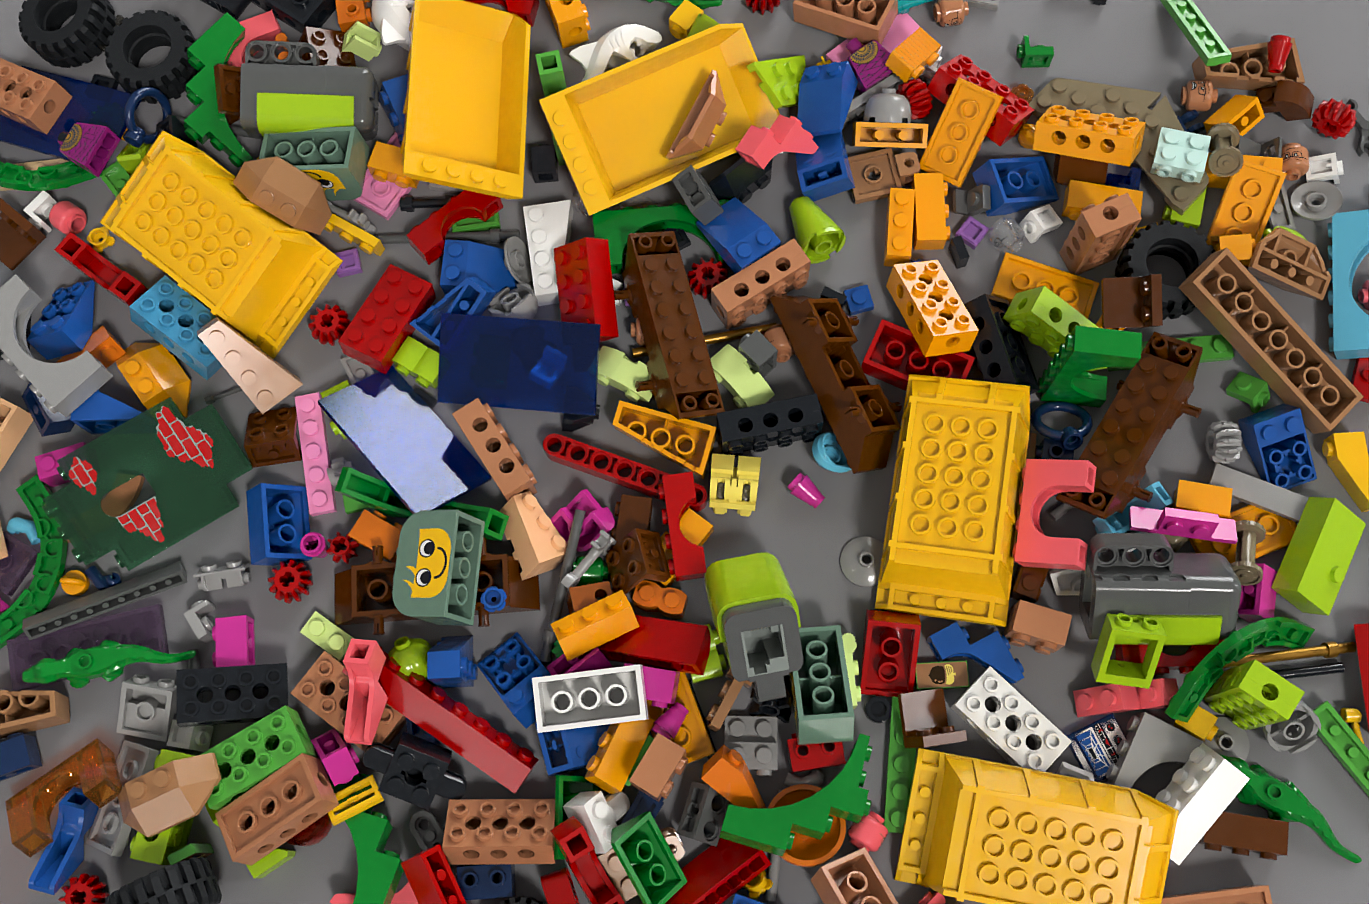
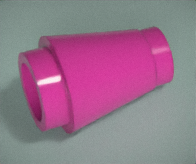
[787,472,825,508]
[300,532,329,558]
[651,702,689,740]

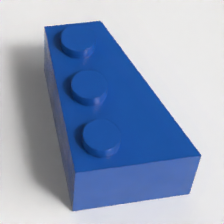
[379,74,408,145]
[409,277,497,353]
[427,635,478,688]

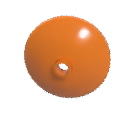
[768,784,846,867]

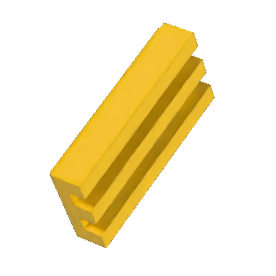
[328,775,384,826]

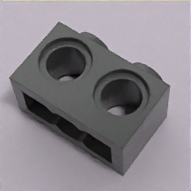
[672,165,724,226]
[738,330,778,378]
[676,781,730,847]

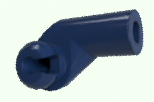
[85,565,122,591]

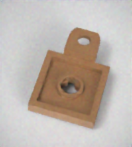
[848,148,920,204]
[705,668,752,732]
[598,827,685,902]

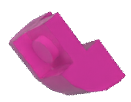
[551,489,615,552]

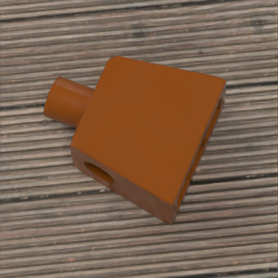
[566,581,627,615]

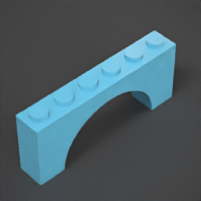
[1328,209,1369,360]

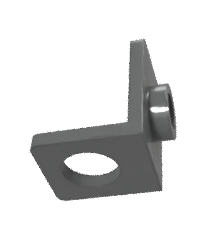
[1236,135,1283,158]

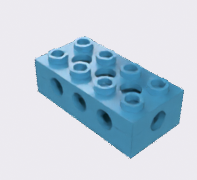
[129,275,222,380]

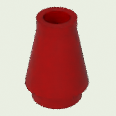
[1267,35,1293,73]

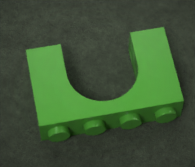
[535,50,567,166]

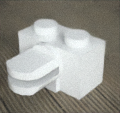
[563,791,630,854]

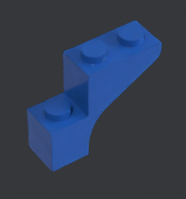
[926,622,1025,684]
[28,787,98,895]

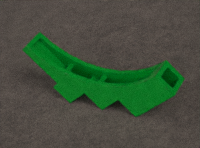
[184,12,253,168]
[335,467,509,541]
[719,734,872,856]
[329,774,404,904]

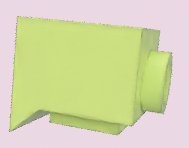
[341,21,382,61]

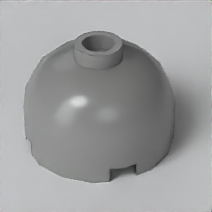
[863,88,912,123]
[488,283,538,329]
[1262,701,1321,753]

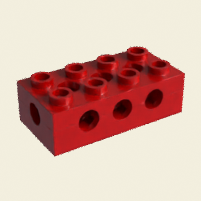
[927,54,1034,146]

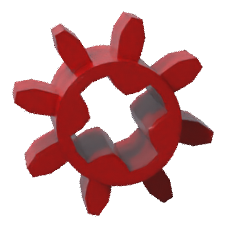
[326,532,360,564]

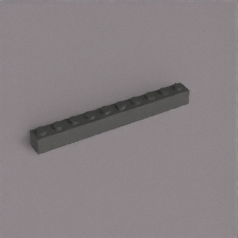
[22,562,187,640]

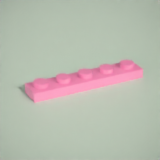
[295,392,337,516]

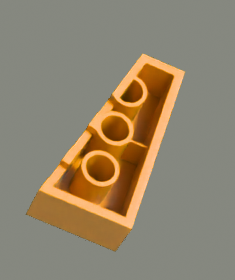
[612,400,717,479]

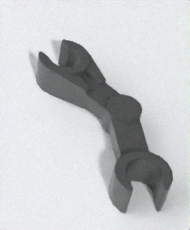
[1346,99,1369,157]

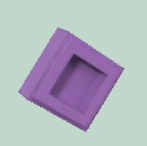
[954,216,989,250]
[334,248,363,278]

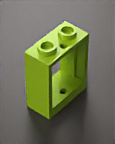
[1091,613,1167,689]

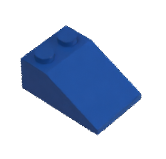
[797,61,858,136]
[972,156,1059,216]
[696,197,781,274]
[440,240,518,295]
[70,390,158,434]

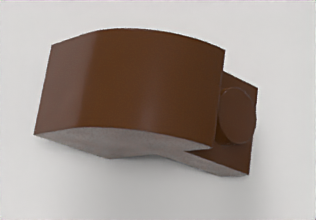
[1256,80,1314,121]

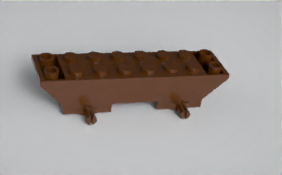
[614,231,725,420]
[770,295,902,474]
[1056,332,1203,519]
[335,538,540,635]

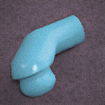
[6,517,40,545]

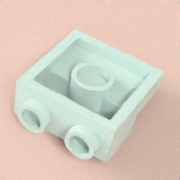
[1150,127,1211,183]

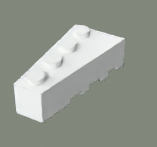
[523,200,574,306]

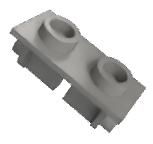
[193,560,251,592]

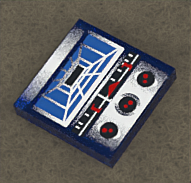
[1066,713,1127,782]

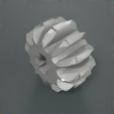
[1204,420,1243,464]

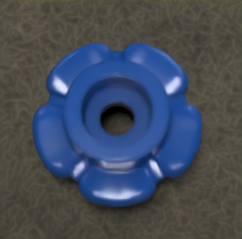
[480,586,507,612]

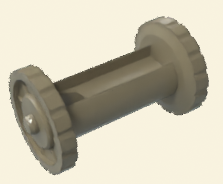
[1206,123,1243,177]
[1230,520,1266,586]

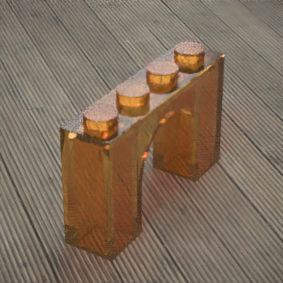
[5,738,122,857]

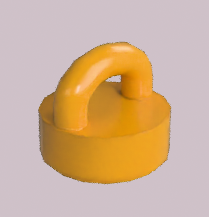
[1018,124,1036,149]
[59,570,90,596]

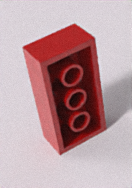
[554,237,619,346]
[338,264,436,375]
[861,319,975,391]

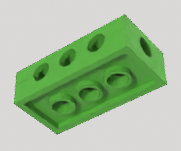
[200,705,318,811]

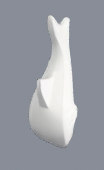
[371,0,414,51]
[549,24,662,96]

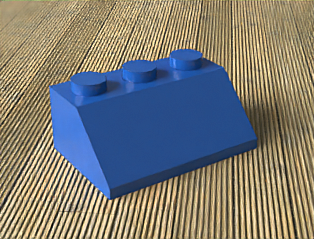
[246,483,312,566]

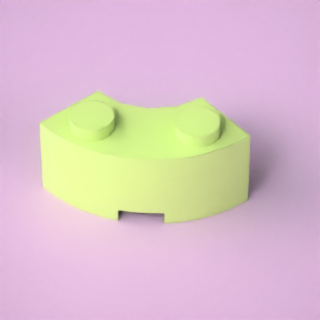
[710,344,775,409]
[588,346,653,402]

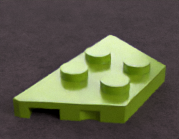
[747,55,806,110]

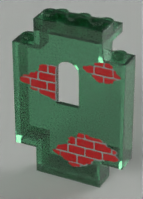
[42,397,253,571]

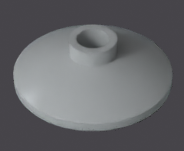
[1290,181,1343,221]
[504,236,532,283]
[840,536,884,587]
[1204,717,1250,761]

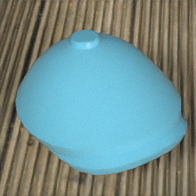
[812,432,852,473]

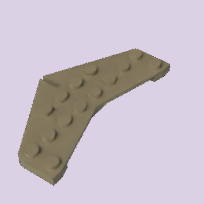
[1029,78,1209,216]

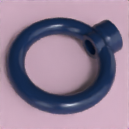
[123,87,172,148]
[1031,401,1093,450]

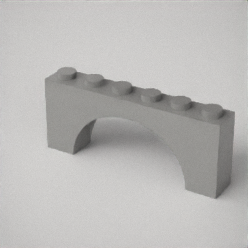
[0,274,113,417]
[1106,712,1204,788]

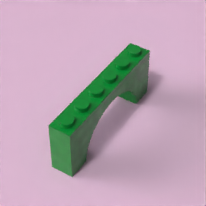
[592,199,729,274]
[1037,325,1142,408]

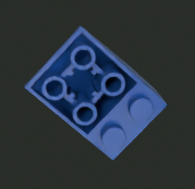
[796,132,855,201]
[26,280,95,360]
[1238,403,1317,490]
[477,632,551,729]
[535,722,610,777]

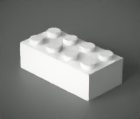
[532,664,649,733]
[1155,743,1250,865]

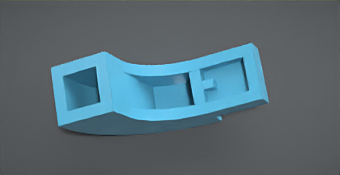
[1092,481,1174,534]

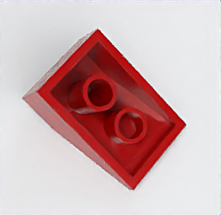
[860,609,921,697]

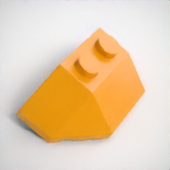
[116,342,192,421]

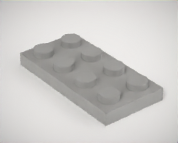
[86,740,160,857]

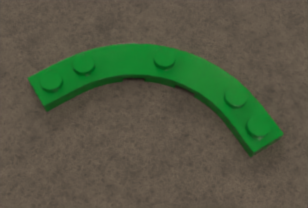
[0,161,102,191]
[0,474,68,649]
[1165,617,1315,723]

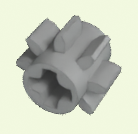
[327,457,356,486]

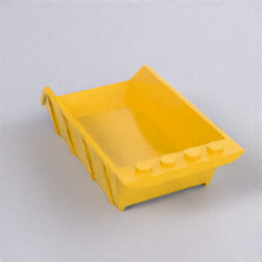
[400,0,531,199]
[539,23,780,216]
[100,130,343,359]
[875,374,1030,627]
[894,748,1179,904]

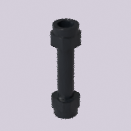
[400,194,457,212]

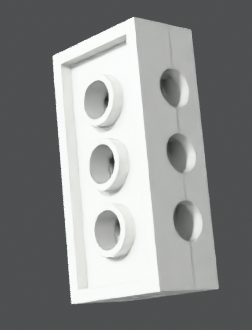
[950,666,1072,772]

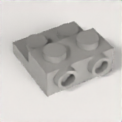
[116,674,177,742]
[724,716,778,776]

